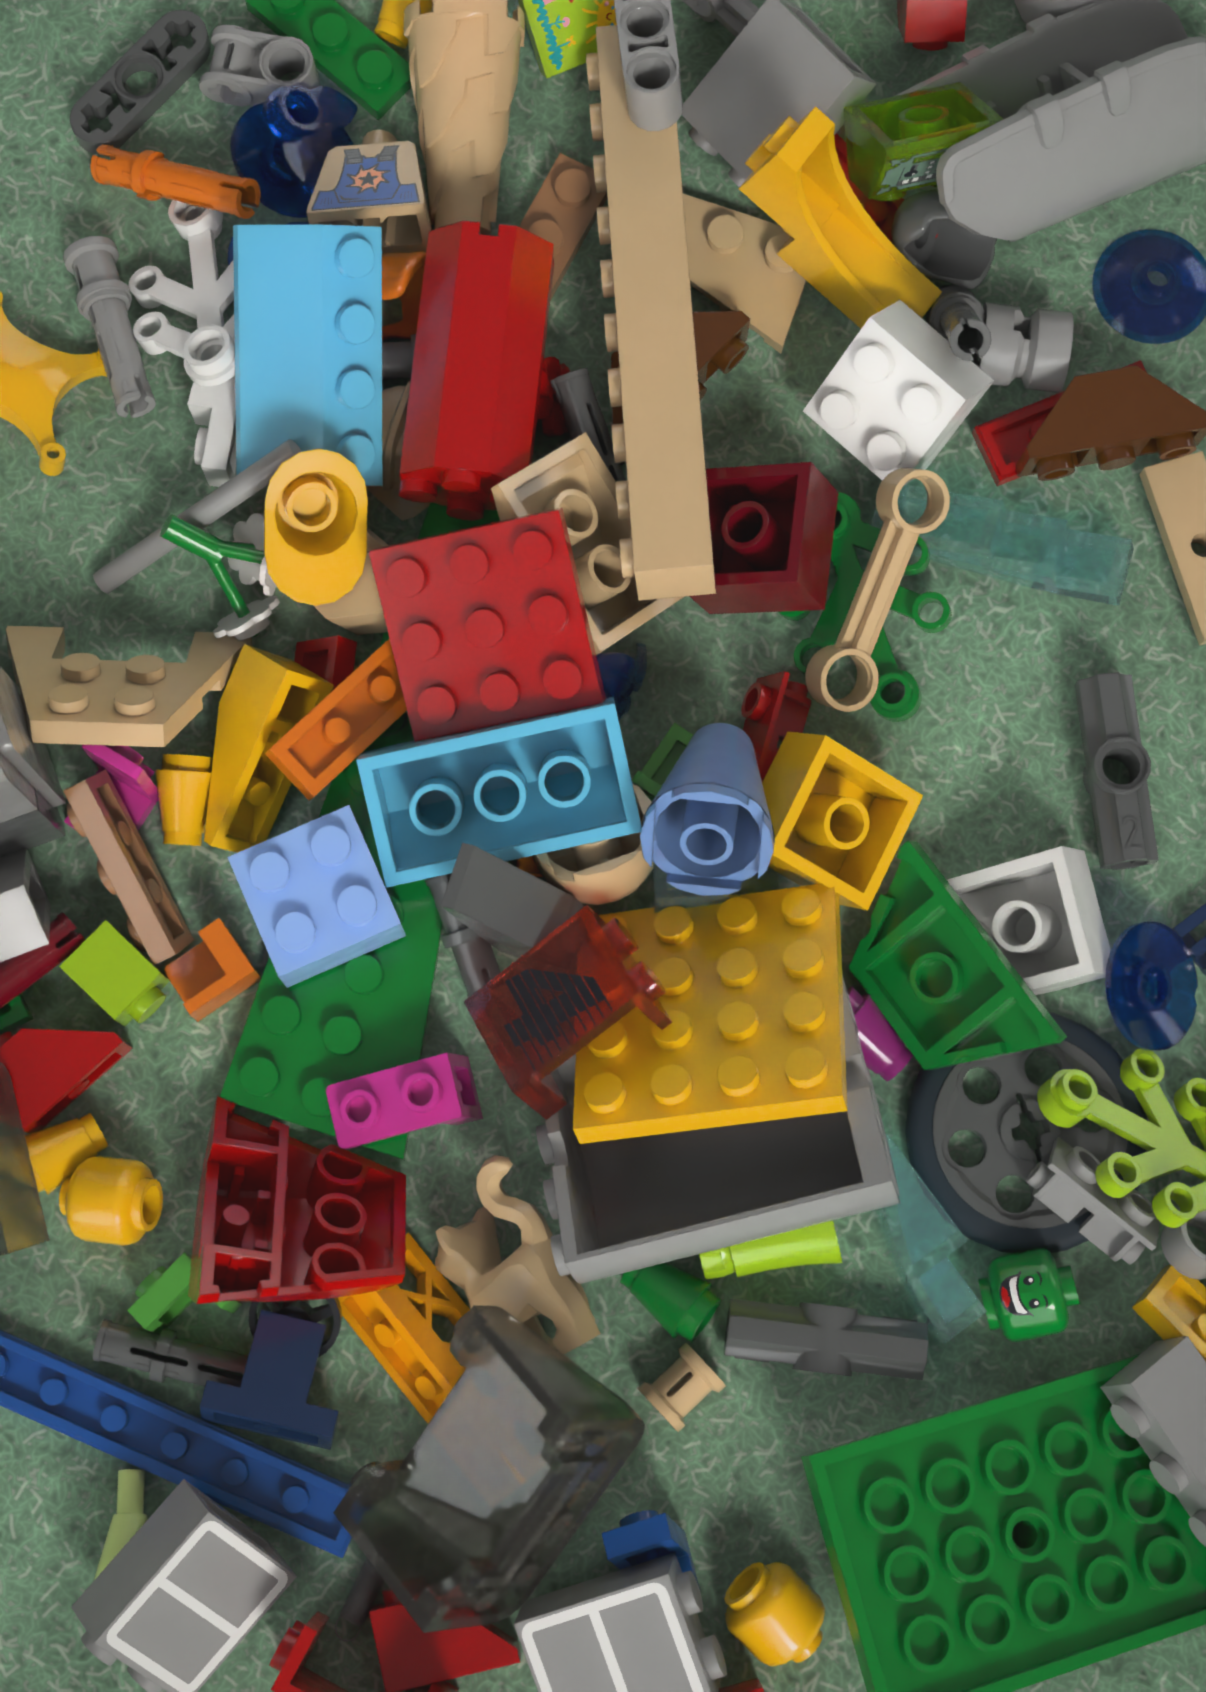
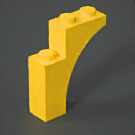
[739,106,942,329]

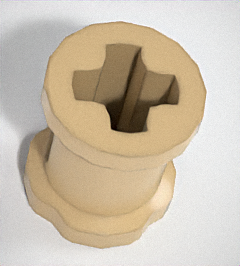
[638,1342,726,1432]

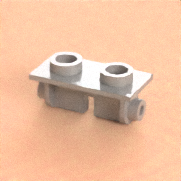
[1026,1136,1160,1265]

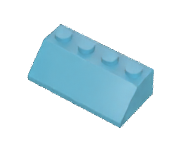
[233,224,383,486]
[356,697,642,888]

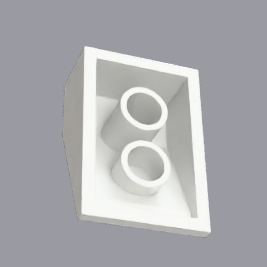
[947,846,1117,995]

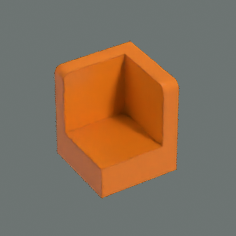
[164,918,261,1022]

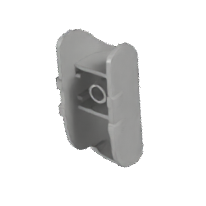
[878,0,1206,242]

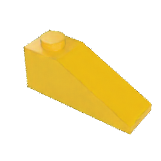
[204,644,334,853]

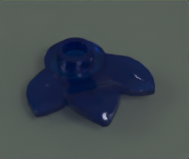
[263,85,358,193]

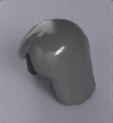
[891,189,997,289]

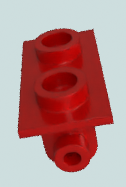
[741,671,812,782]

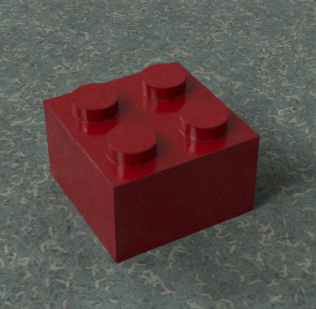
[689,462,838,614]

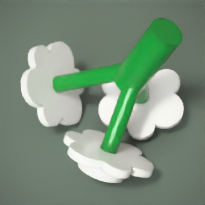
[160,513,280,641]

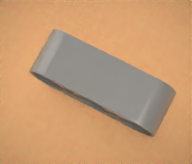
[614,0,683,131]

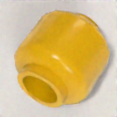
[59,1156,163,1246]
[724,1562,825,1666]

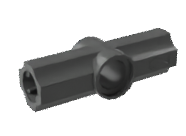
[1074,672,1159,870]
[724,1299,929,1380]

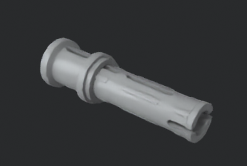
[63,236,156,418]

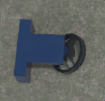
[200,1297,342,1450]

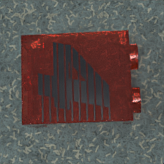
[464,905,672,1120]

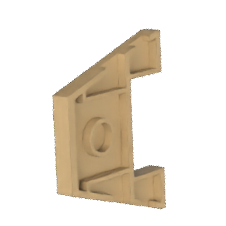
[6,626,252,747]

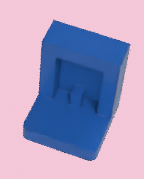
[601,1510,700,1589]

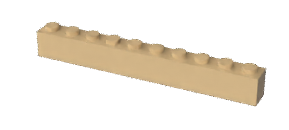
[586,25,716,601]

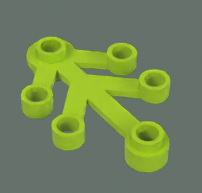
[1037,1048,1206,1228]

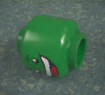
[978,1248,1080,1342]

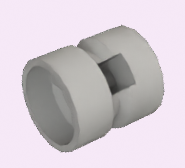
[973,302,1074,393]

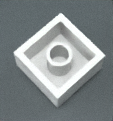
[803,300,994,487]

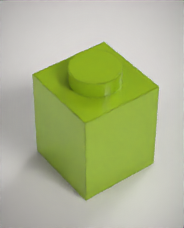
[59,920,170,1027]

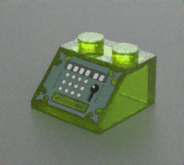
[844,82,1004,201]

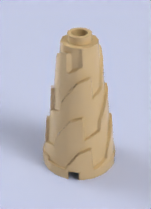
[404,0,525,235]

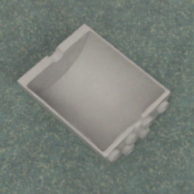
[529,975,900,1284]

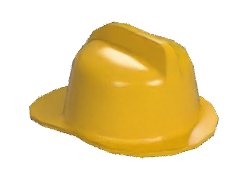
[264,448,368,606]

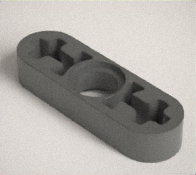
[70,10,211,155]

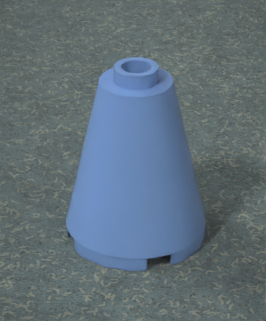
[640,723,775,896]

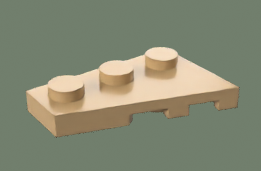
[683,194,807,354]

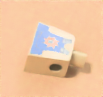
[307,130,432,253]

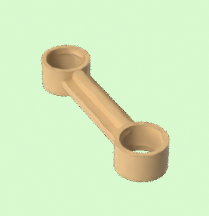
[805,468,950,712]

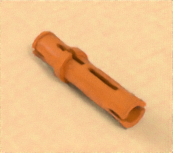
[90,144,261,219]

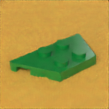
[849,840,1067,1070]

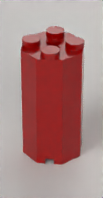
[399,220,554,521]

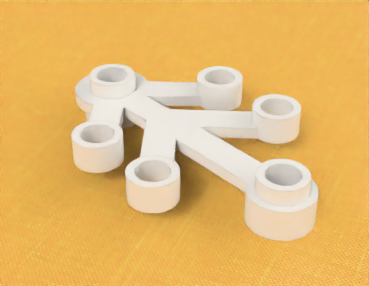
[128,200,235,386]

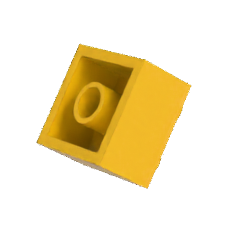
[762,732,923,911]

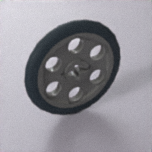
[905,1012,1149,1253]

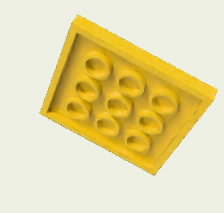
[573,884,848,1144]

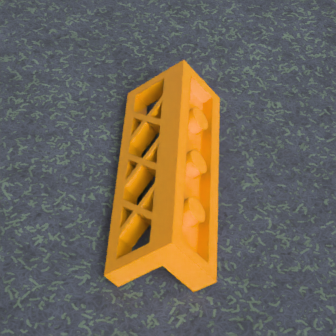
[338,1232,573,1506]

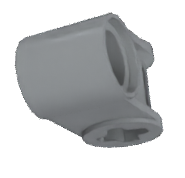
[199,25,321,113]

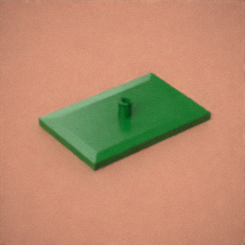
[801,1353,1206,1692]

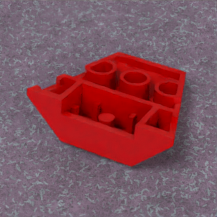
[188,1096,406,1304]

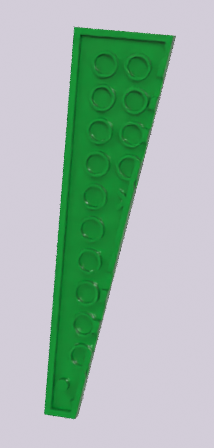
[219,502,500,1161]

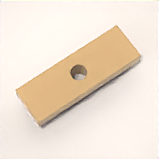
[1139,451,1206,646]

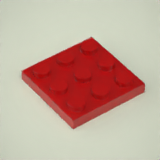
[369,508,606,742]

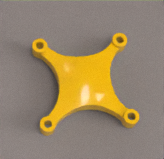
[0,291,107,476]

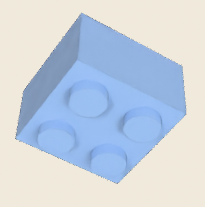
[227,805,406,988]

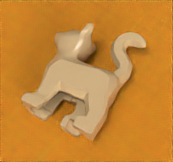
[435,1155,601,1388]

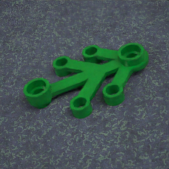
[779,492,952,722]

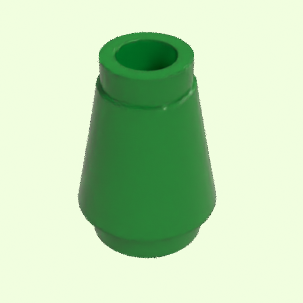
[620,1263,721,1343]

